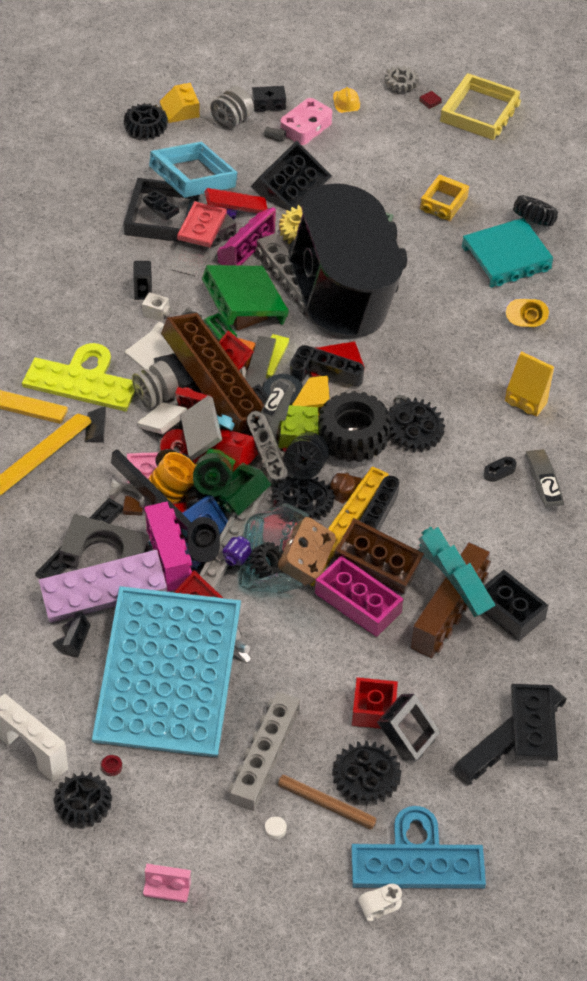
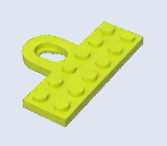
[22,343,135,412]

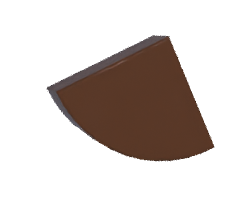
[123,496,143,516]

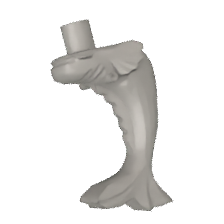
[109,478,152,509]

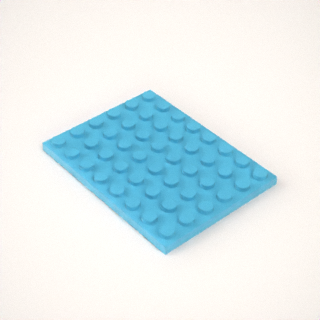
[92,586,241,758]

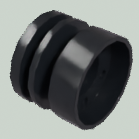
[284,432,330,479]

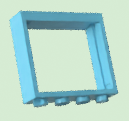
[149,141,238,198]

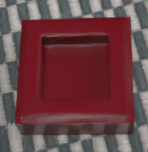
[419,91,442,109]

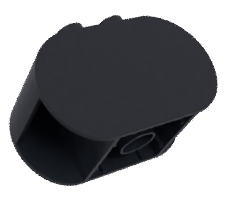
[288,183,407,338]

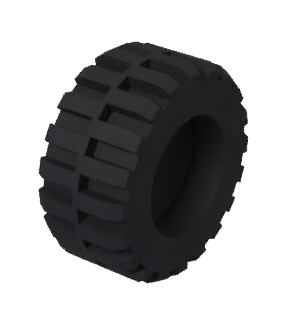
[318,391,390,462]

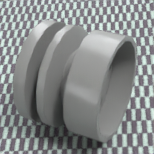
[210,86,254,130]
[132,361,179,409]

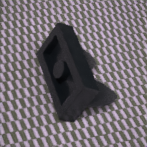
[52,612,91,657]

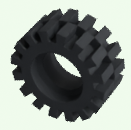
[249,542,283,581]

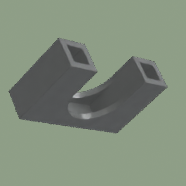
[59,514,150,567]

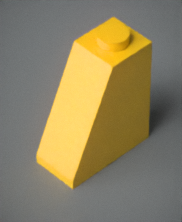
[293,376,330,416]

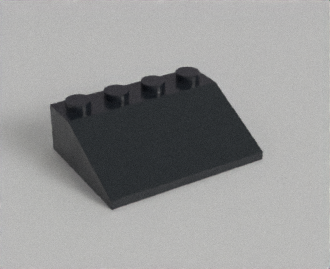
[250,141,332,212]

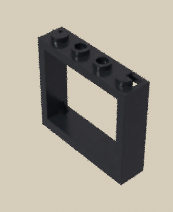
[124,177,200,243]

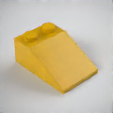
[505,351,554,417]

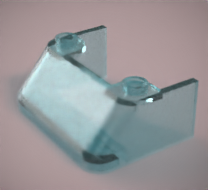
[239,503,309,594]

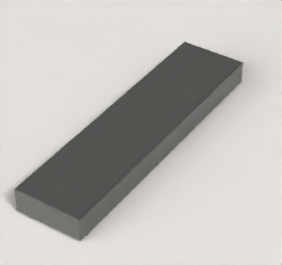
[246,336,276,388]

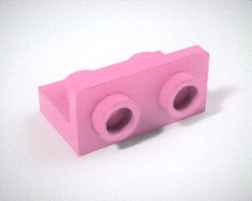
[143,864,191,902]

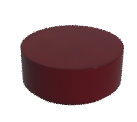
[101,755,122,776]

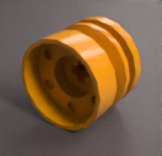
[148,452,195,504]

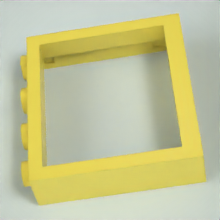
[440,73,521,140]

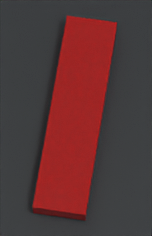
[204,188,268,213]

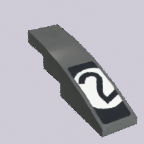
[252,379,294,456]
[526,449,564,507]

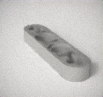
[247,411,288,481]

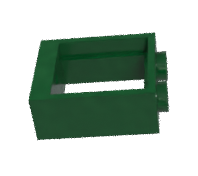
[213,463,271,516]

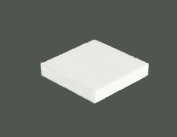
[137,402,187,434]

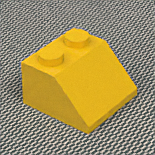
[160,83,200,123]

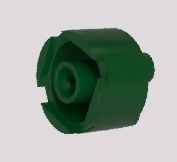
[193,453,233,496]

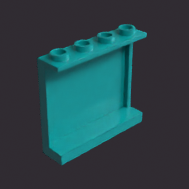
[462,218,553,288]

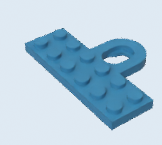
[351,806,486,889]

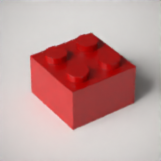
[352,677,398,729]

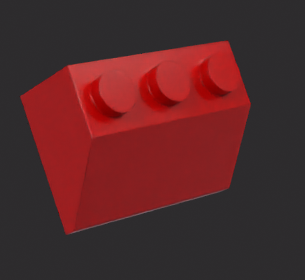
[194,428,258,471]

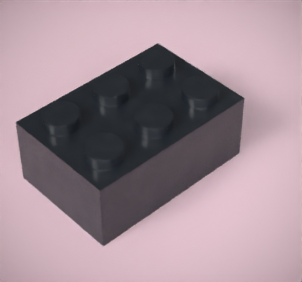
[484,570,549,641]

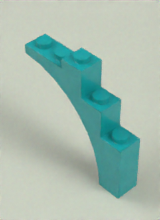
[418,527,495,618]

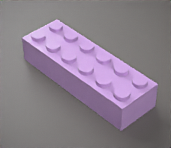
[39,550,167,623]

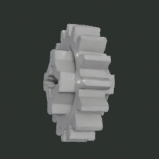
[384,65,419,93]

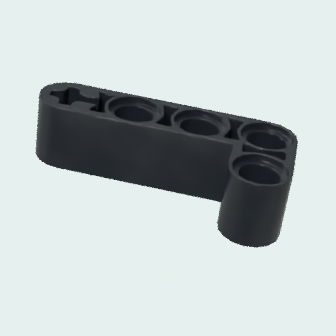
[289,345,364,386]

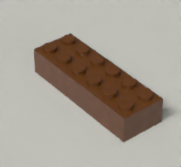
[411,542,491,658]

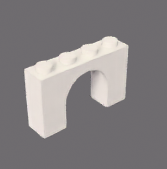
[0,694,68,782]

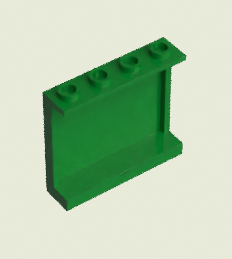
[202,265,289,325]

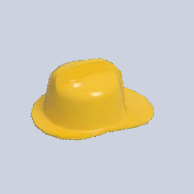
[333,87,360,113]
[506,299,549,327]

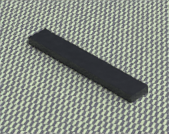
[111,449,192,539]
[35,498,124,579]

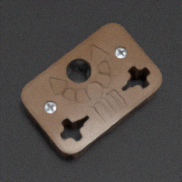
[278,517,336,586]

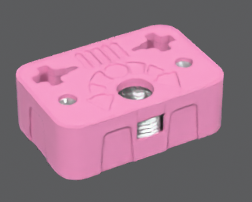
[281,98,332,145]

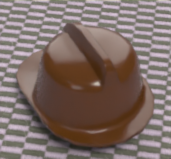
[329,472,362,504]

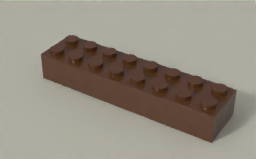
[161,313,264,434]

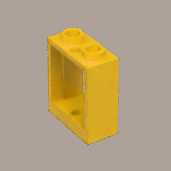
[420,174,469,221]

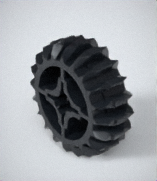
[123,103,168,140]
[513,195,559,227]
[53,771,112,828]

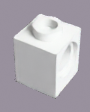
[142,292,171,321]

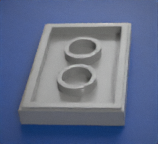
[180,395,222,460]

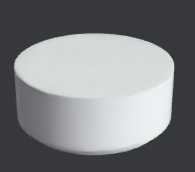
[265,817,287,839]

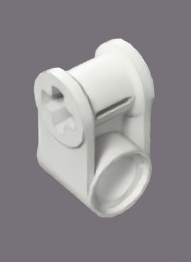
[358,884,402,921]

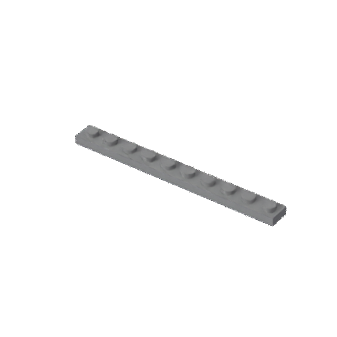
[200,449,285,590]

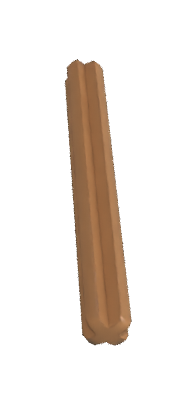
[278,775,377,829]

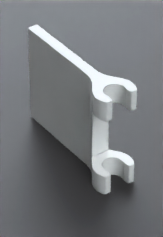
[125,322,174,370]

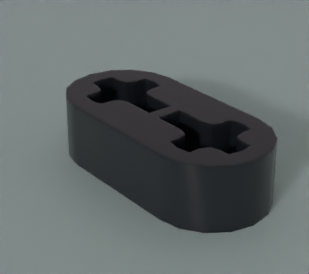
[484,457,517,482]

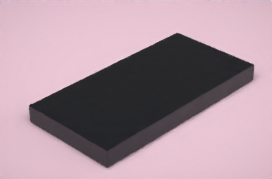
[510,684,558,761]

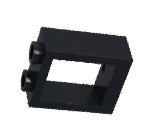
[377,694,440,761]

